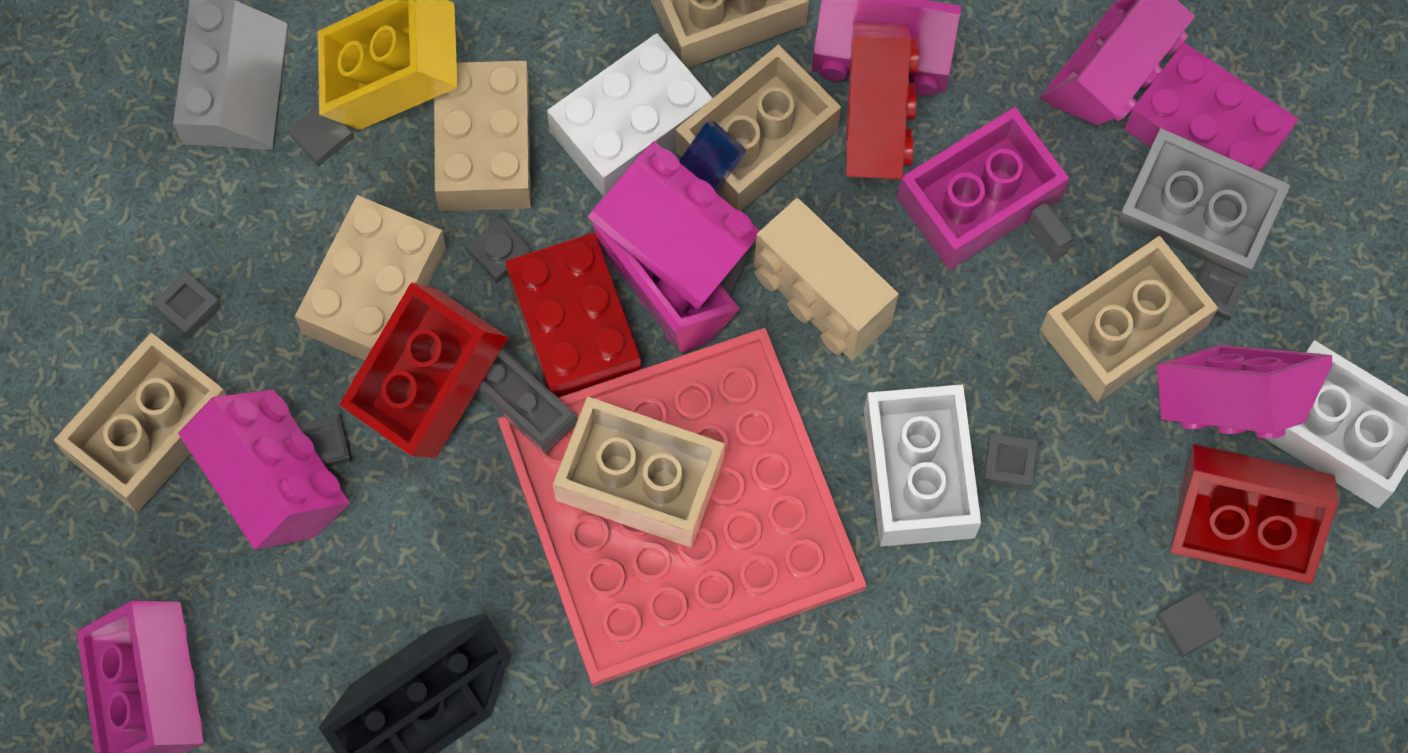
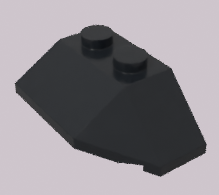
[318,613,512,753]

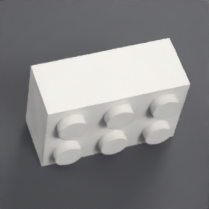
[547,33,713,197]
[1255,340,1408,509]
[864,384,981,547]

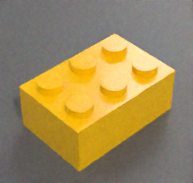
[318,0,457,129]

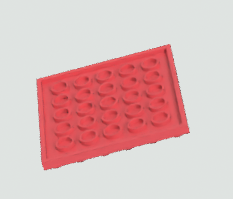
[497,328,867,687]

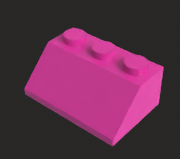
[811,0,962,96]
[1039,0,1195,125]
[587,141,760,310]
[593,223,740,353]
[1156,344,1333,439]
[76,601,204,753]

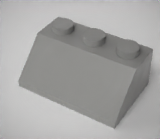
[173,0,288,150]
[1118,128,1290,277]

